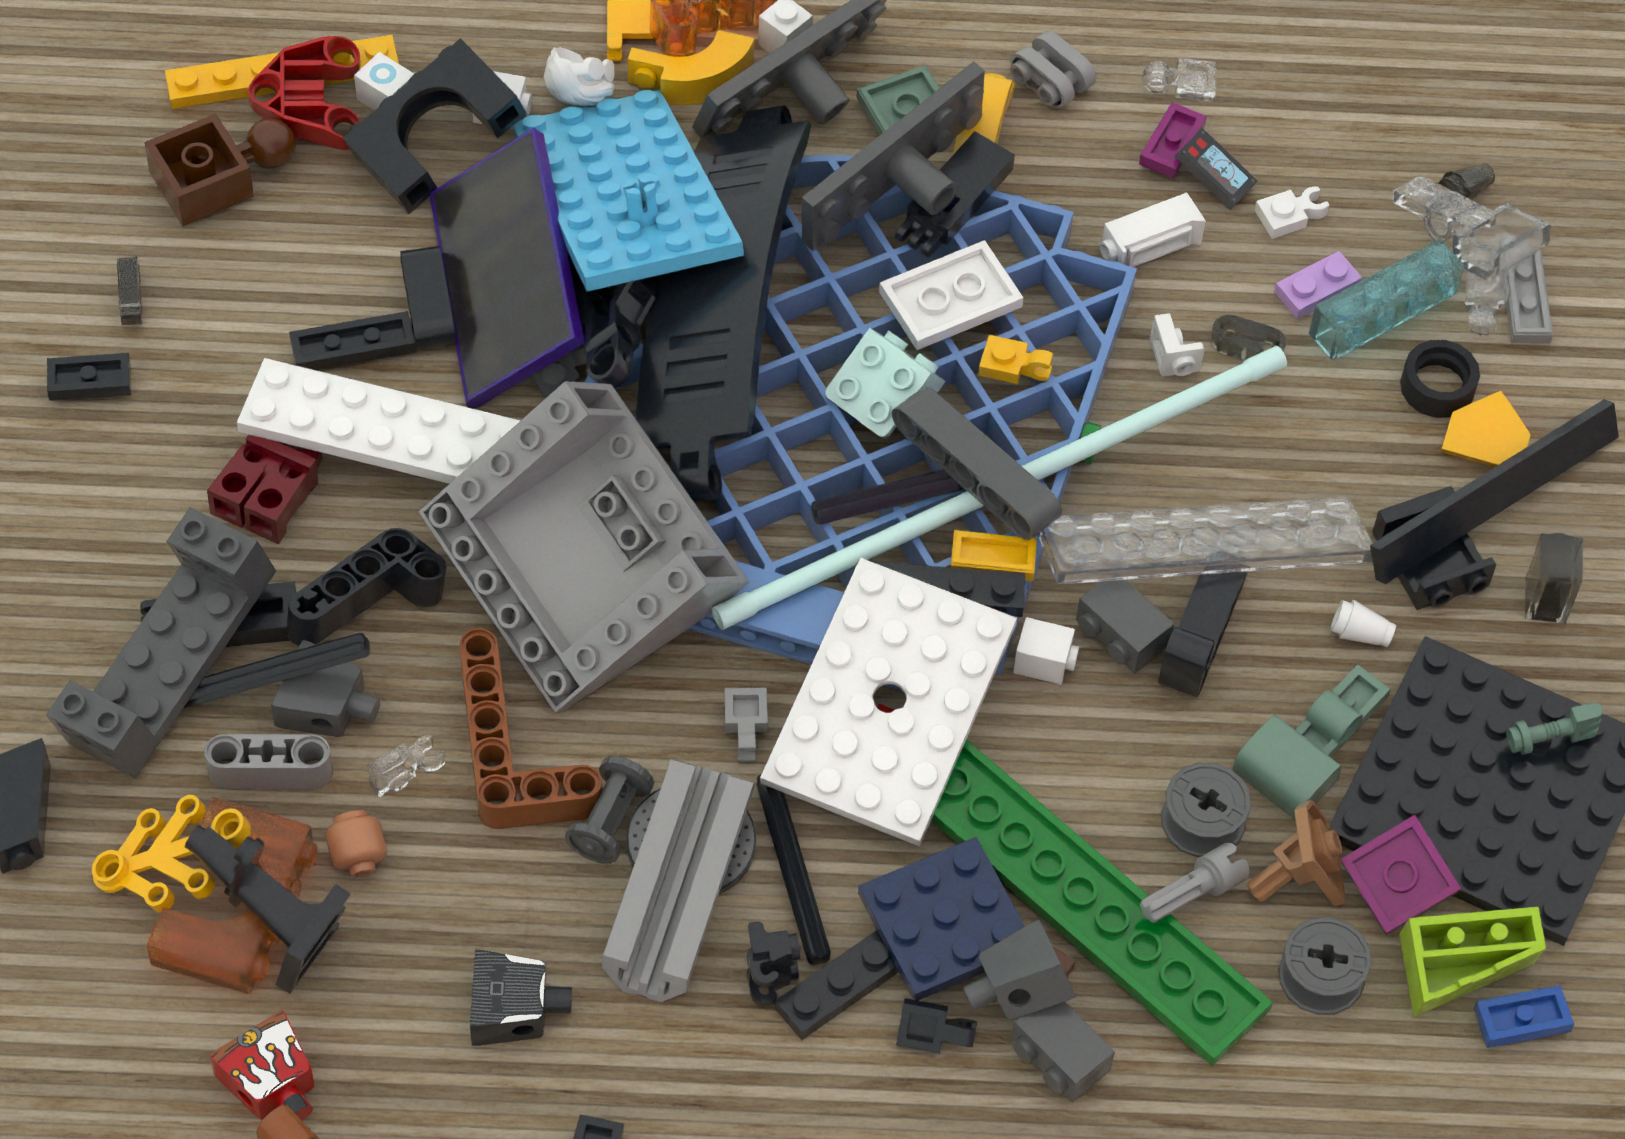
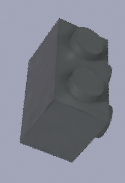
[1076,570,1174,674]
[1011,1002,1115,1102]

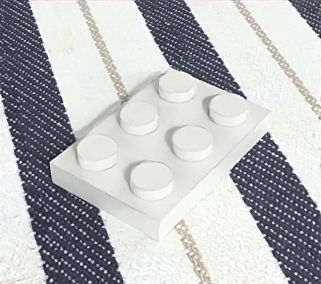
[879,240,1023,350]

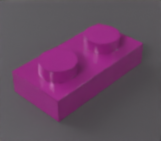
[1139,102,1207,179]

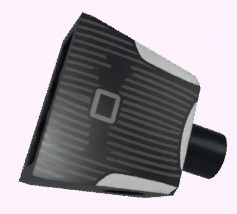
[470,950,572,1046]

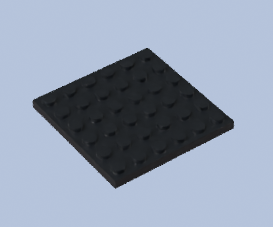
[1330,636,1625,946]

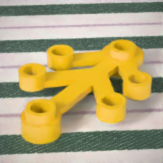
[92,795,251,913]

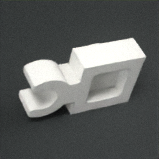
[1254,186,1329,239]

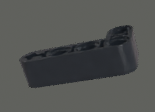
[286,528,447,646]
[1158,551,1250,697]

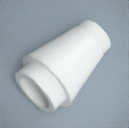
[1331,600,1396,647]

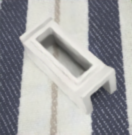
[1100,192,1206,267]

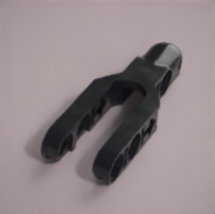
[573,265,656,389]

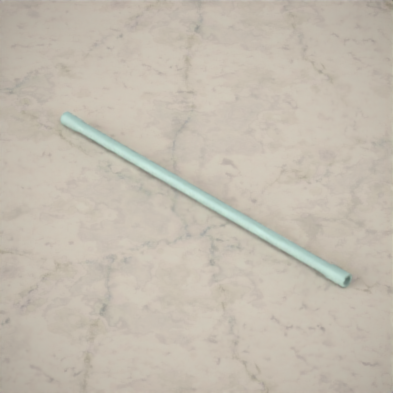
[712,346,1287,630]

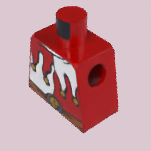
[209,1010,315,1121]

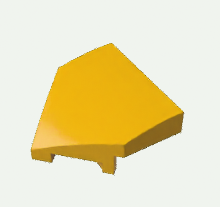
[1441,391,1531,467]

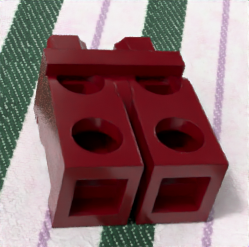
[207,435,323,544]

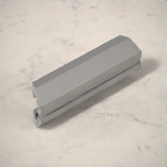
[602,759,756,1003]

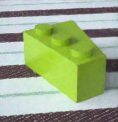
[1399,907,1546,1018]

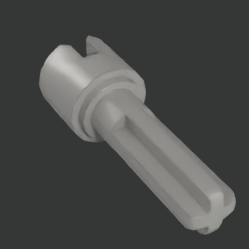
[1140,842,1249,923]

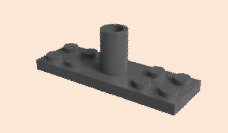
[692,0,886,138]
[802,61,985,251]

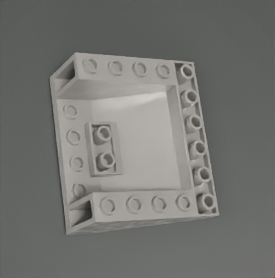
[418,381,750,713]

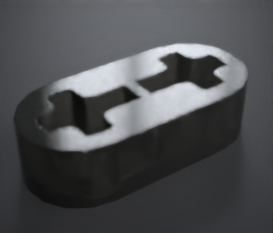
[117,256,143,326]
[1210,315,1286,361]

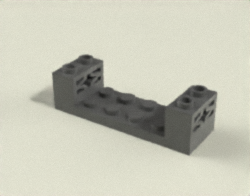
[46,508,276,778]

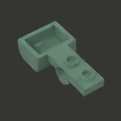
[1233,664,1390,820]

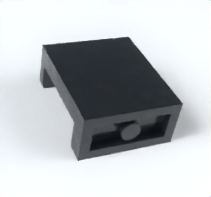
[1372,486,1496,610]

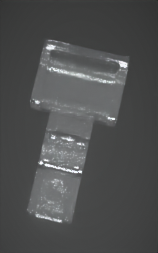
[1393,175,1551,280]

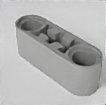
[204,734,333,789]

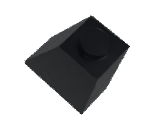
[0,738,51,874]

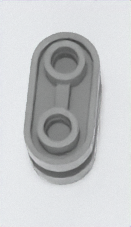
[1010,31,1096,109]

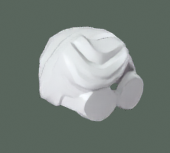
[544,47,615,107]

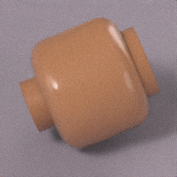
[325,810,387,878]

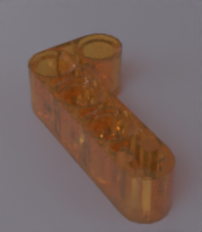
[649,0,778,57]

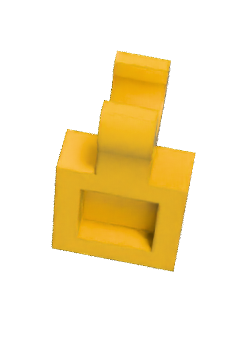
[979,335,1053,384]

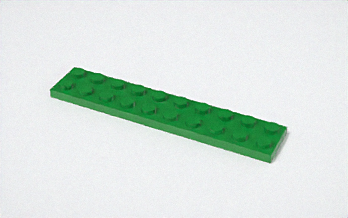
[931,739,1273,1066]

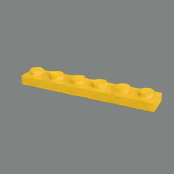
[165,35,399,109]

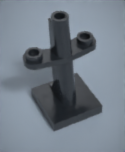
[184,825,351,994]

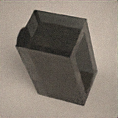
[1525,533,1583,624]

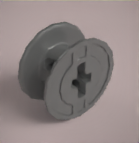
[1161,763,1251,857]
[1278,917,1372,1015]

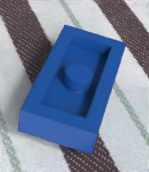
[1474,985,1574,1048]

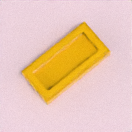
[951,530,1037,581]

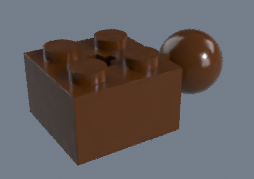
[144,114,296,226]

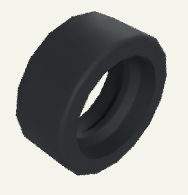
[1400,340,1480,418]

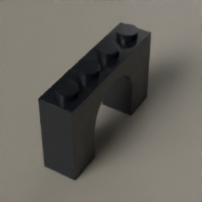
[342,38,527,214]

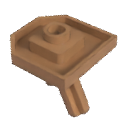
[1247,800,1346,906]

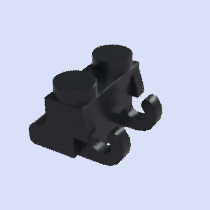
[747,922,800,1006]

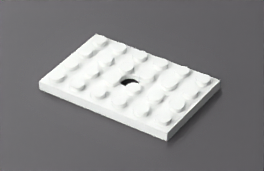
[760,558,1017,847]

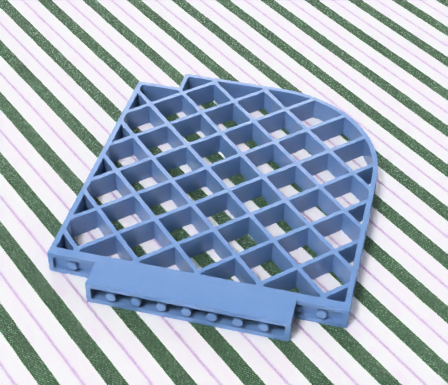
[585,155,1137,692]

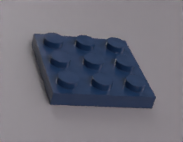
[858,837,1025,1000]

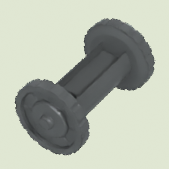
[565,756,655,864]

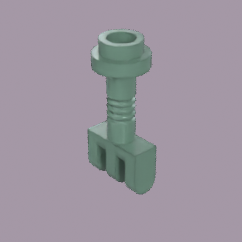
[1506,703,1603,755]

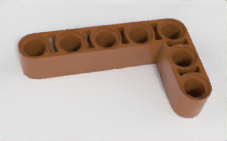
[460,628,602,829]

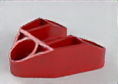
[248,36,361,150]

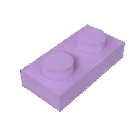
[1274,251,1362,319]

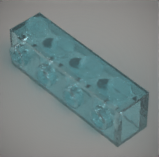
[1309,239,1465,361]

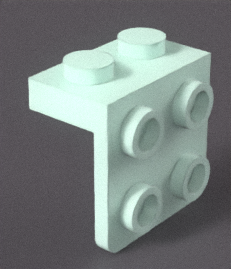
[825,328,946,438]

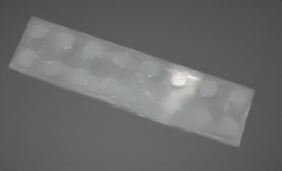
[1038,497,1373,584]

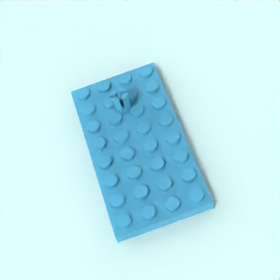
[512,90,744,292]

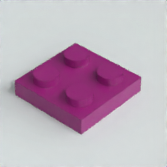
[1340,815,1461,935]

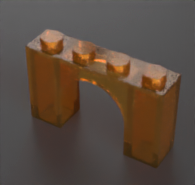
[146,797,317,995]

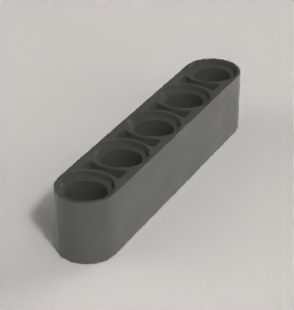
[891,386,1062,540]

